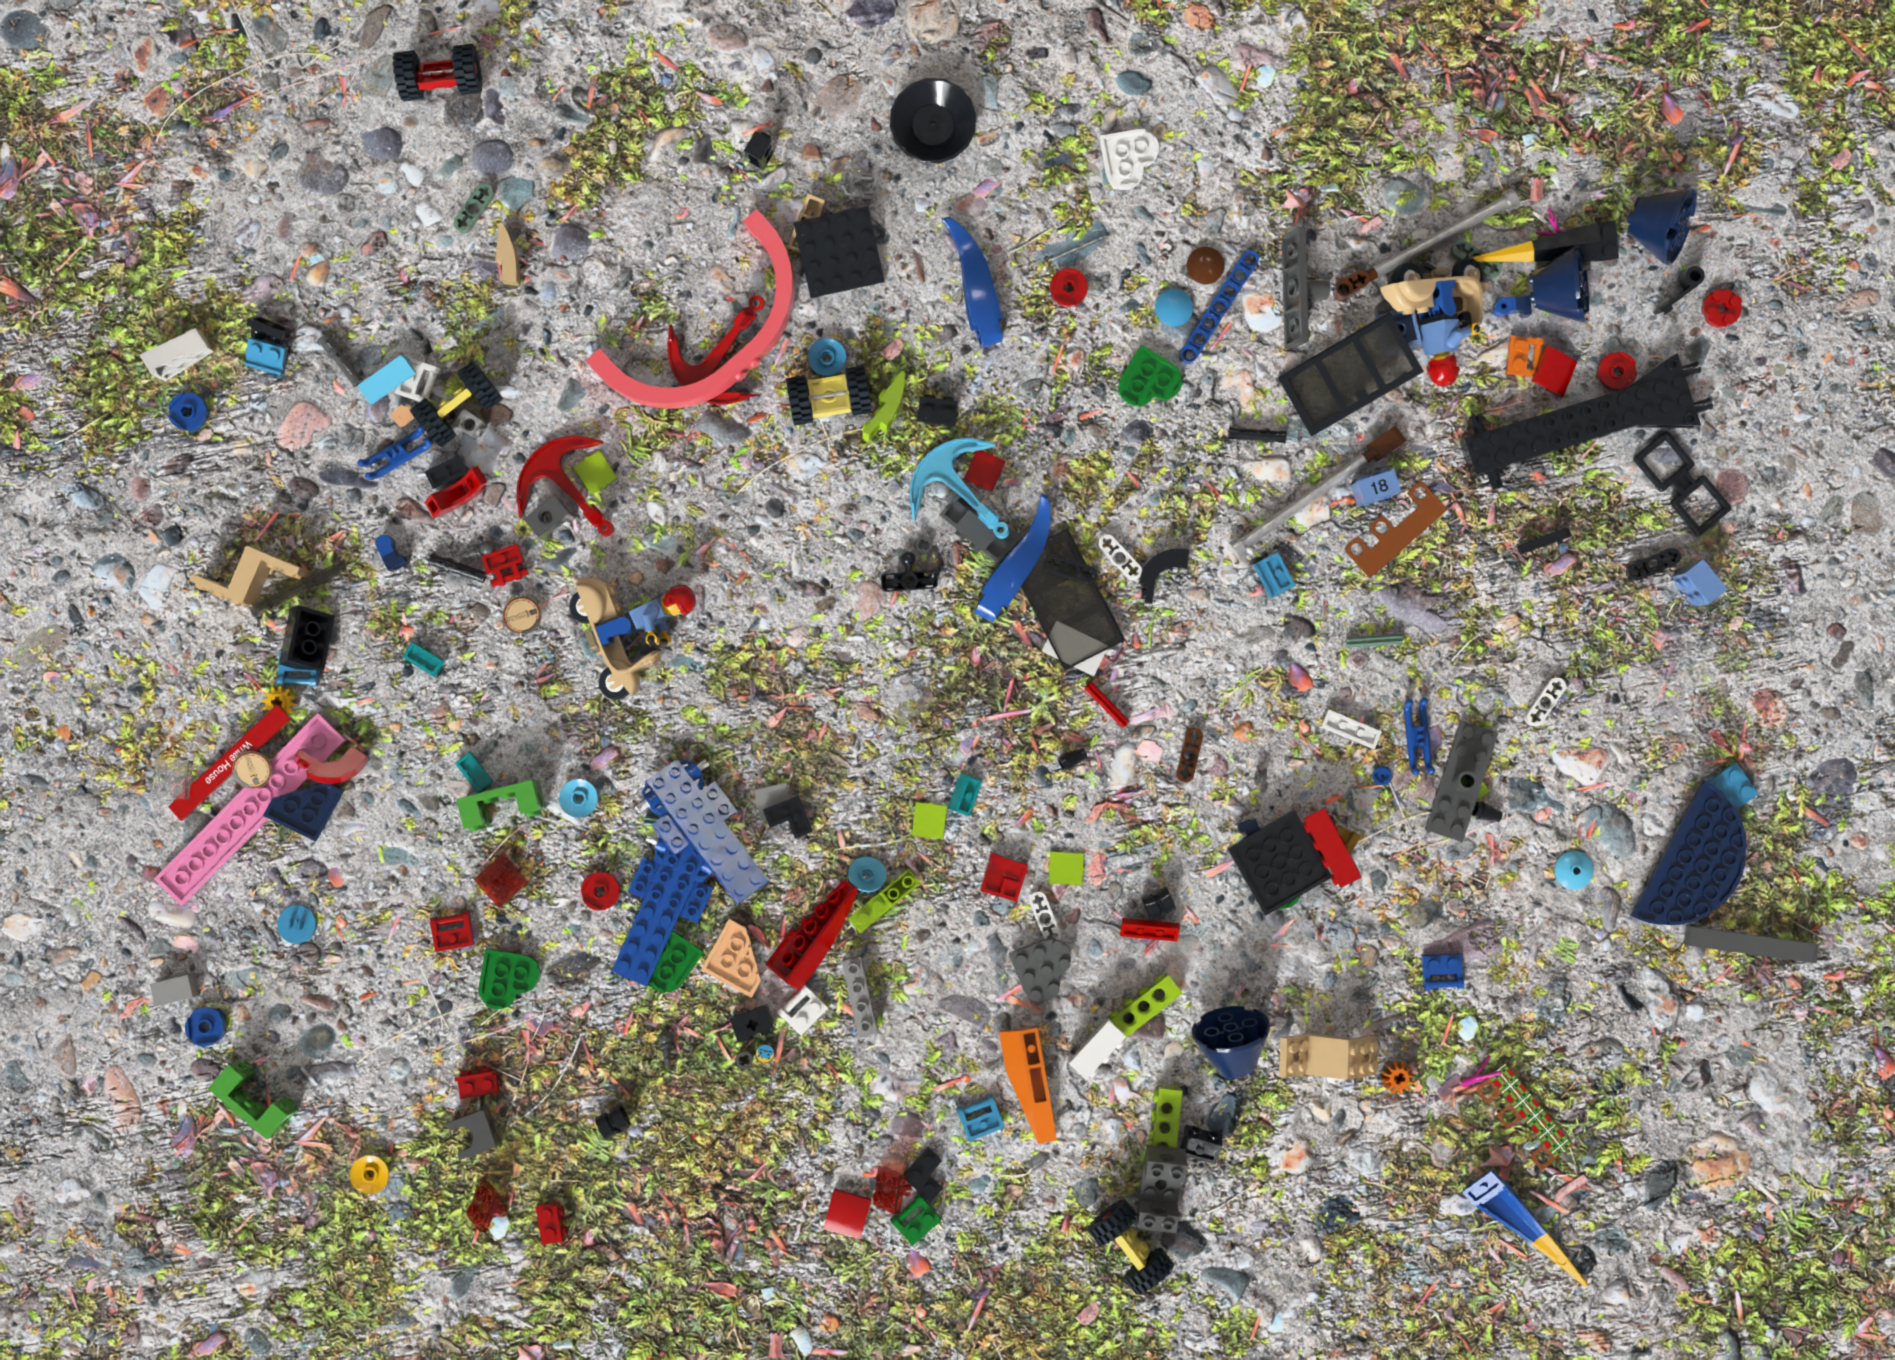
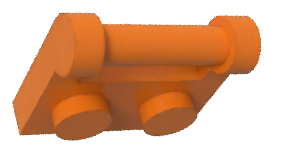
[1505,336,1545,377]

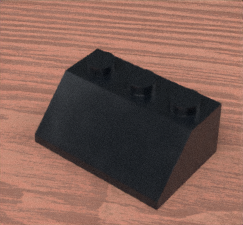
[279,605,335,671]

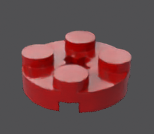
[1050,268,1088,307]
[1701,289,1742,328]
[1596,352,1637,391]
[581,872,620,910]

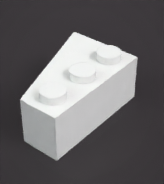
[140,328,214,382]
[1068,1018,1126,1080]

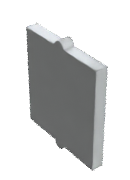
[754,782,792,821]

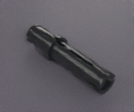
[1228,427,1287,443]
[428,553,487,583]

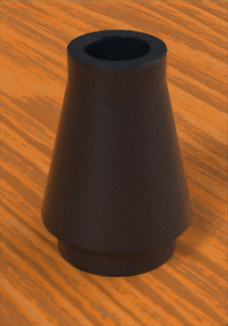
[1058,748,1088,771]
[1472,801,1503,822]

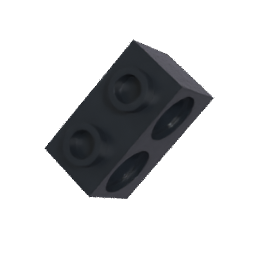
[744,131,775,171]

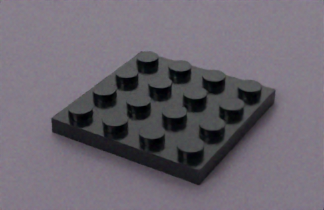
[793,206,885,298]
[1227,810,1331,916]

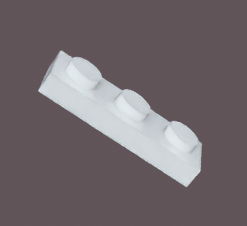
[1320,709,1382,749]

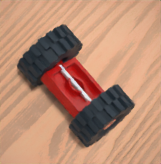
[393,44,483,102]

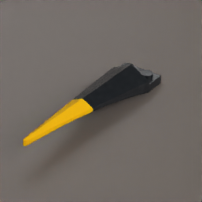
[1472,220,1619,262]

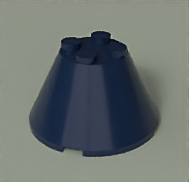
[1627,189,1697,266]
[1529,245,1589,323]
[1192,1006,1270,1081]

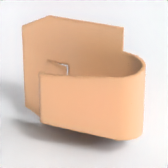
[390,404,414,427]

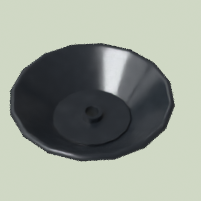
[890,78,976,164]

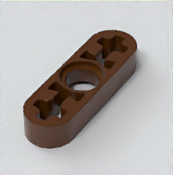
[1176,728,1203,782]

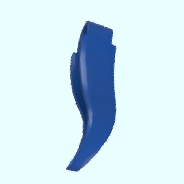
[942,217,1003,349]
[974,493,1050,622]

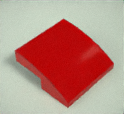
[1531,346,1577,398]
[823,1188,871,1239]

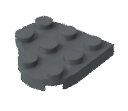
[1009,938,1071,1002]

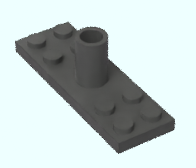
[1281,227,1330,349]
[1425,721,1498,842]

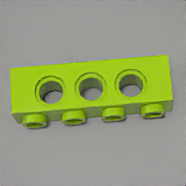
[1108,973,1183,1039]
[1149,1086,1183,1148]

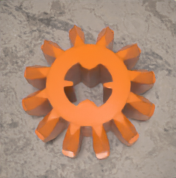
[1381,1061,1414,1094]

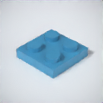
[1707,763,1759,810]

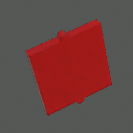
[964,450,1006,492]

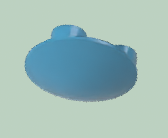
[1155,289,1193,327]

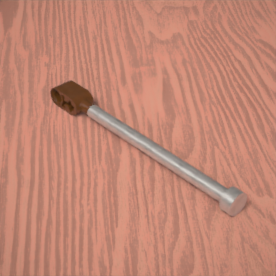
[1333,188,1520,301]
[1228,425,1407,558]

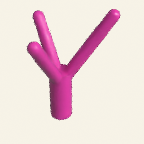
[1535,208,1562,236]
[1460,1055,1502,1087]

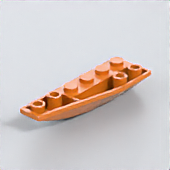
[999,1025,1057,1144]

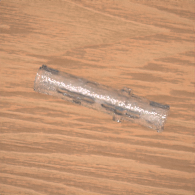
[846,414,904,430]

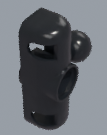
[881,551,938,592]

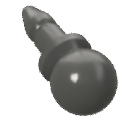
[459,541,495,559]
[658,1031,674,1069]

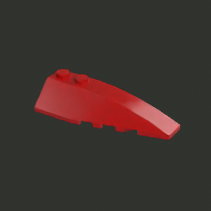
[765,879,858,991]

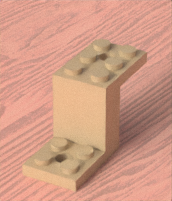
[189,546,311,607]
[1279,1033,1378,1080]

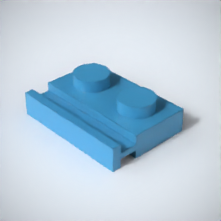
[244,337,288,375]
[1253,552,1296,599]

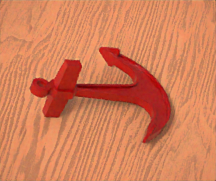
[667,295,765,405]
[517,436,614,537]

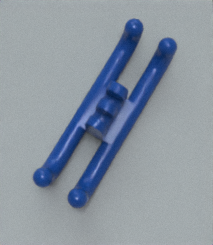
[357,425,433,480]
[1404,698,1435,776]

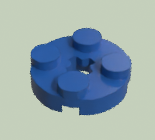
[168,393,210,432]
[185,1007,226,1047]

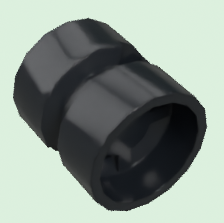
[1141,887,1176,920]
[595,1105,631,1140]

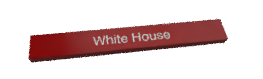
[168,704,292,821]

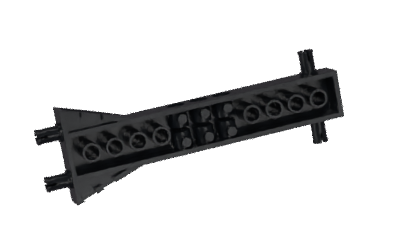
[1459,353,1713,490]

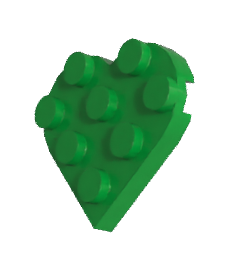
[1118,345,1183,407]
[649,931,704,993]
[479,948,540,1010]

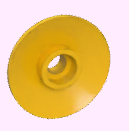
[350,1155,389,1195]

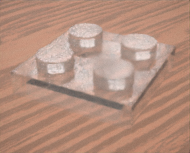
[151,759,193,799]

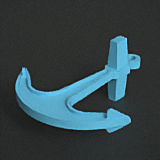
[910,438,1010,539]

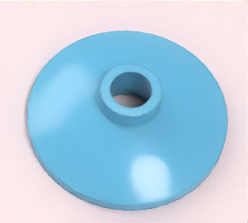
[559,779,598,818]
[1554,851,1593,889]
[848,857,887,892]

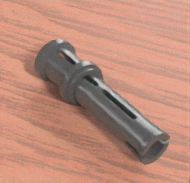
[317,333,364,387]

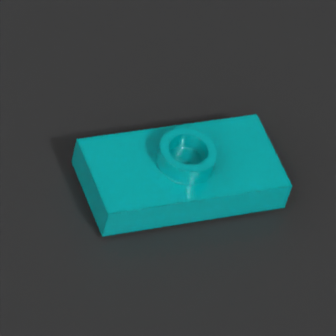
[402,641,446,678]
[455,751,494,793]

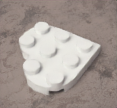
[1099,129,1159,190]

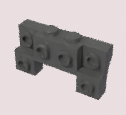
[939,494,1022,565]

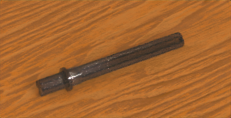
[249,561,347,617]

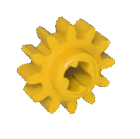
[261,686,298,714]

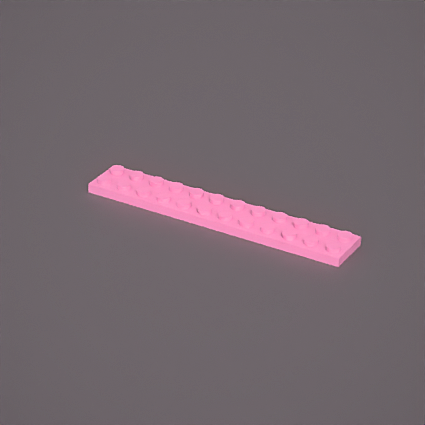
[154,713,347,906]

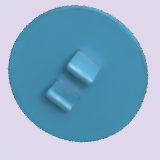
[277,905,317,944]

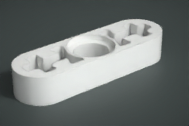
[1098,535,1142,580]
[1525,678,1566,726]
[1029,891,1061,940]

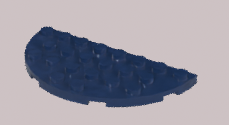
[1630,780,1747,926]

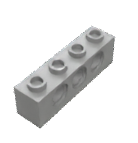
[842,955,878,1038]

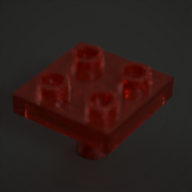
[474,854,529,908]
[873,1166,912,1214]
[466,1180,508,1233]

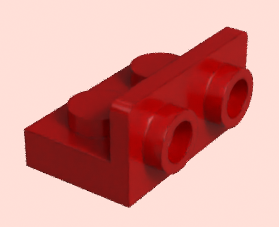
[454,1067,500,1099]
[535,1201,568,1245]

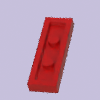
[1120,918,1180,942]

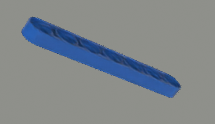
[1180,250,1259,364]

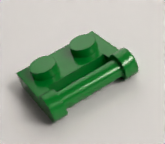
[890,1193,942,1246]

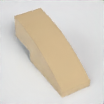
[788,193,827,253]
[495,223,520,286]

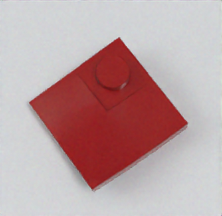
[980,852,1028,902]

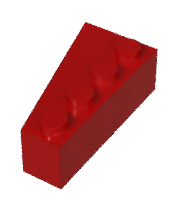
[1302,807,1362,888]

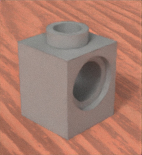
[453,408,486,440]

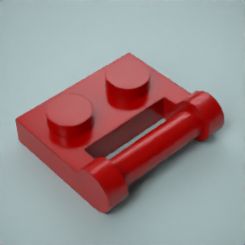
[430,910,475,952]

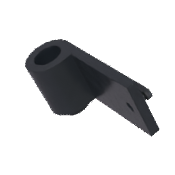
[1653,266,1705,315]

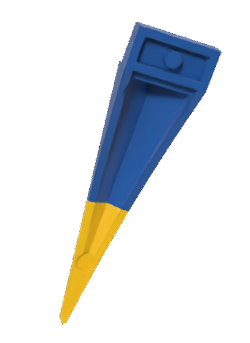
[1462,1168,1587,1287]

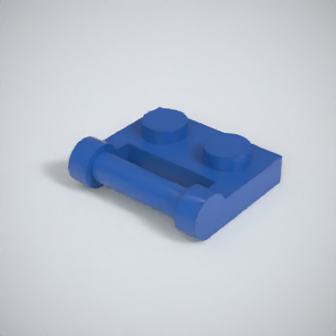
[1421,953,1464,991]

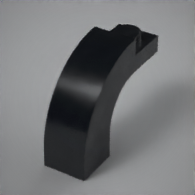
[1137,549,1189,605]

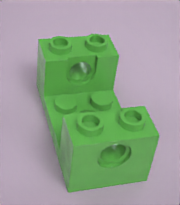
[456,779,546,832]
[208,1060,299,1140]

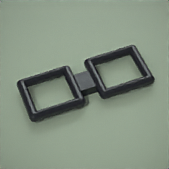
[1633,431,1732,536]

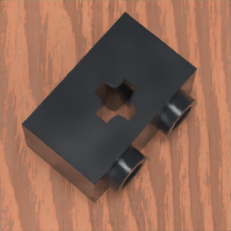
[730,1004,775,1042]

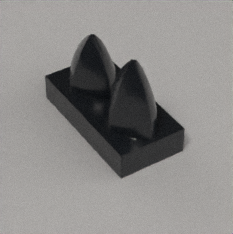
[247,315,292,345]

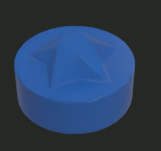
[1372,766,1393,786]

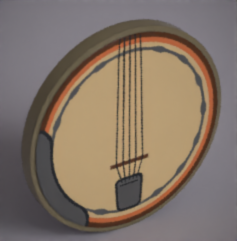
[503,596,542,635]
[232,751,272,789]

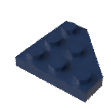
[263,783,344,842]

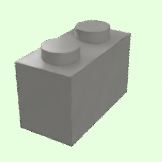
[150,971,199,1007]

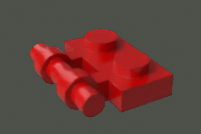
[481,544,529,587]

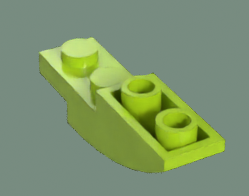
[862,371,905,443]
[848,869,921,933]

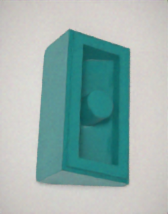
[948,773,982,817]

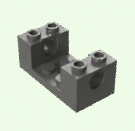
[1136,1145,1188,1233]

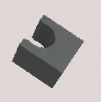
[524,495,575,542]
[447,1106,501,1160]

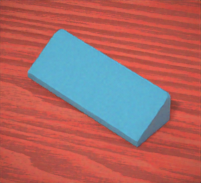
[358,355,416,405]

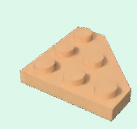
[701,918,761,998]

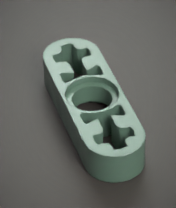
[454,183,495,234]
[1450,240,1502,279]

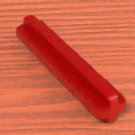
[1085,682,1130,728]

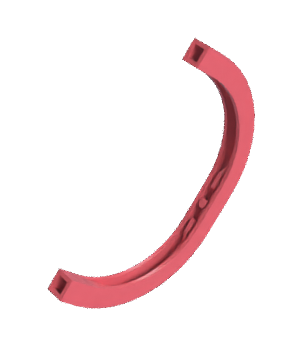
[585,209,795,409]

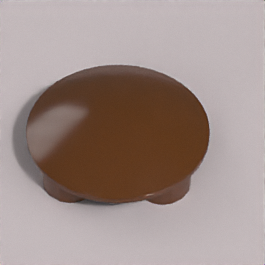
[1187,247,1225,284]

